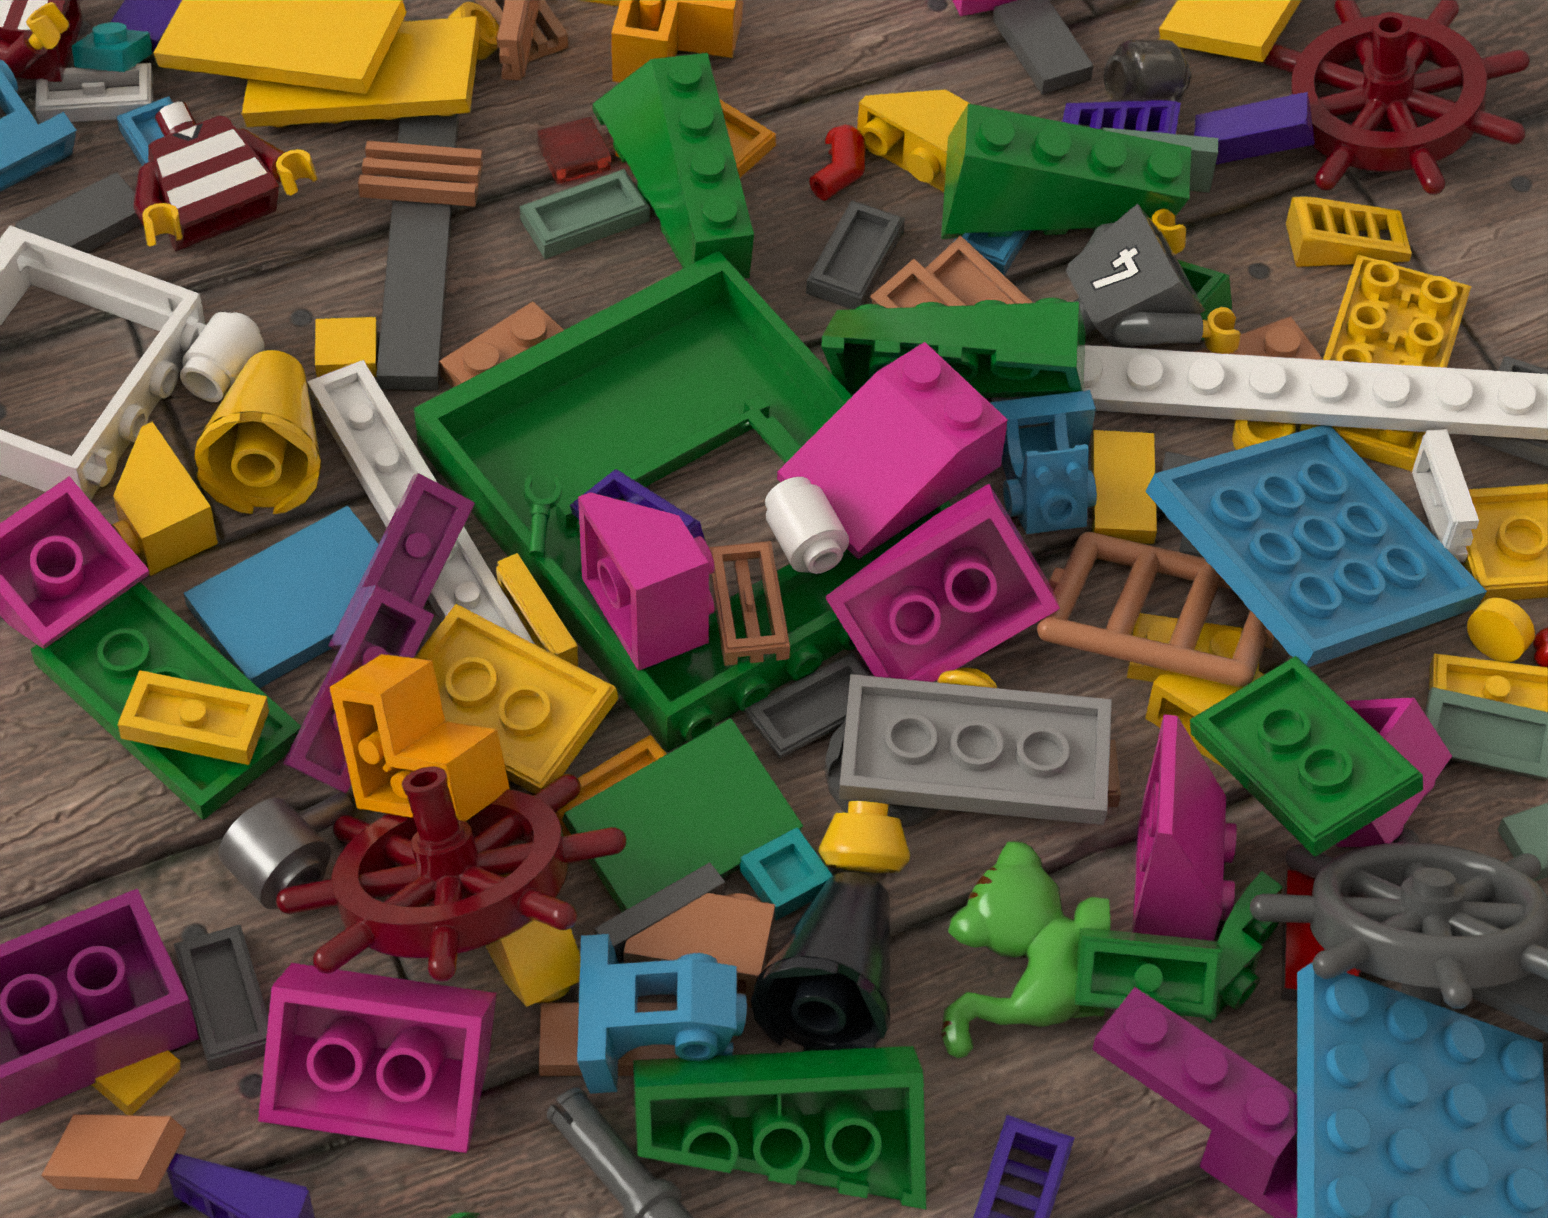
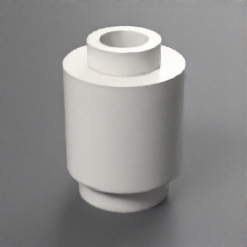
[180,312,265,402]
[765,477,849,574]

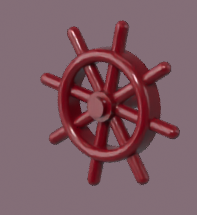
[1261,0,1530,195]
[276,767,627,982]

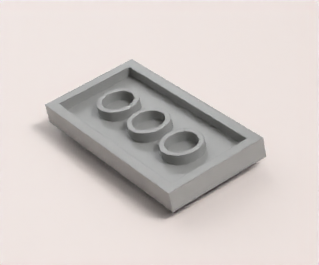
[838,674,1112,825]

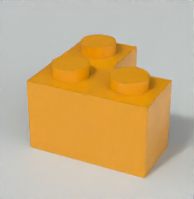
[611,0,743,83]
[329,654,510,822]

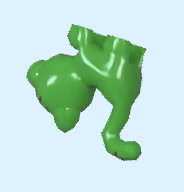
[941,841,1111,1058]

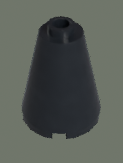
[750,872,890,1051]

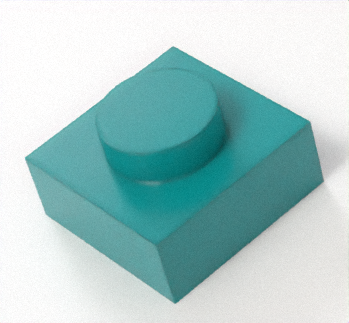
[72,22,152,73]
[740,827,833,921]

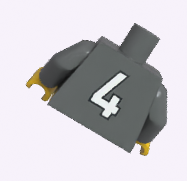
[1066,204,1241,354]

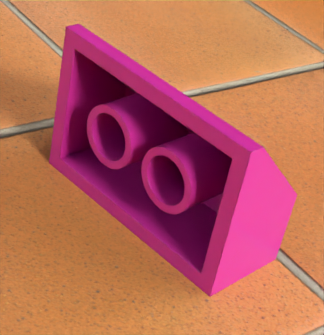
[258,963,497,1153]

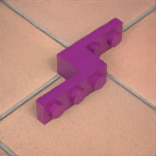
[283,473,475,794]
[1092,987,1297,1218]

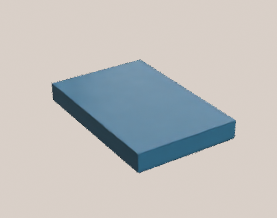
[184,505,379,688]

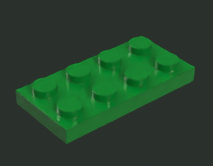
[30,582,301,821]

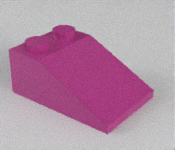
[777,342,1008,559]
[826,484,1060,682]
[1132,715,1237,941]

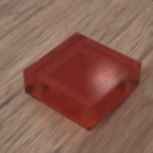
[537,116,611,184]

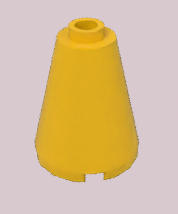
[194,350,321,514]

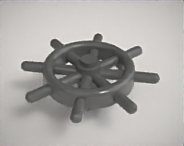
[1250,829,1548,1009]

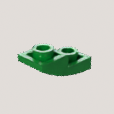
[1204,871,1283,1023]

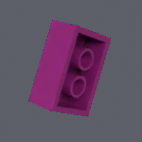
[0,888,199,1123]

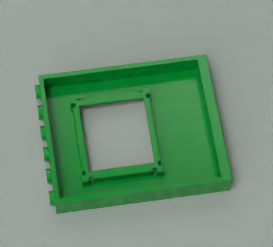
[414,250,952,752]

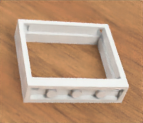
[0,226,206,500]

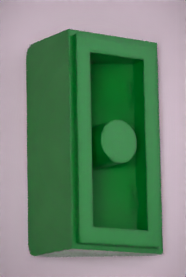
[1074,928,1222,1019]

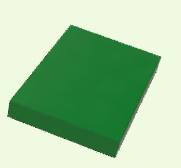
[1190,656,1423,857]
[562,718,803,912]

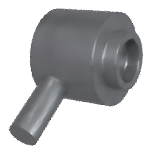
[218,792,353,909]

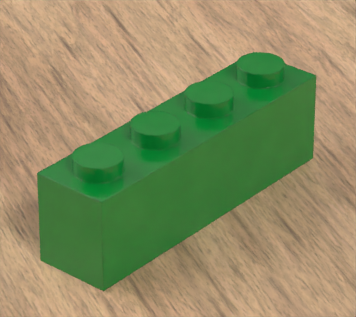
[593,53,754,278]
[941,103,1191,239]
[821,298,1086,398]
[633,1046,926,1209]

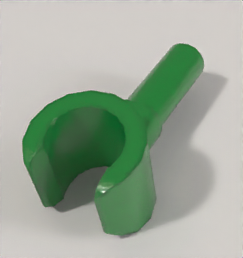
[524,473,562,558]

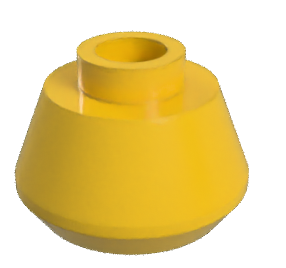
[818,801,910,873]

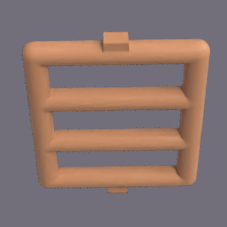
[1037,532,1275,688]

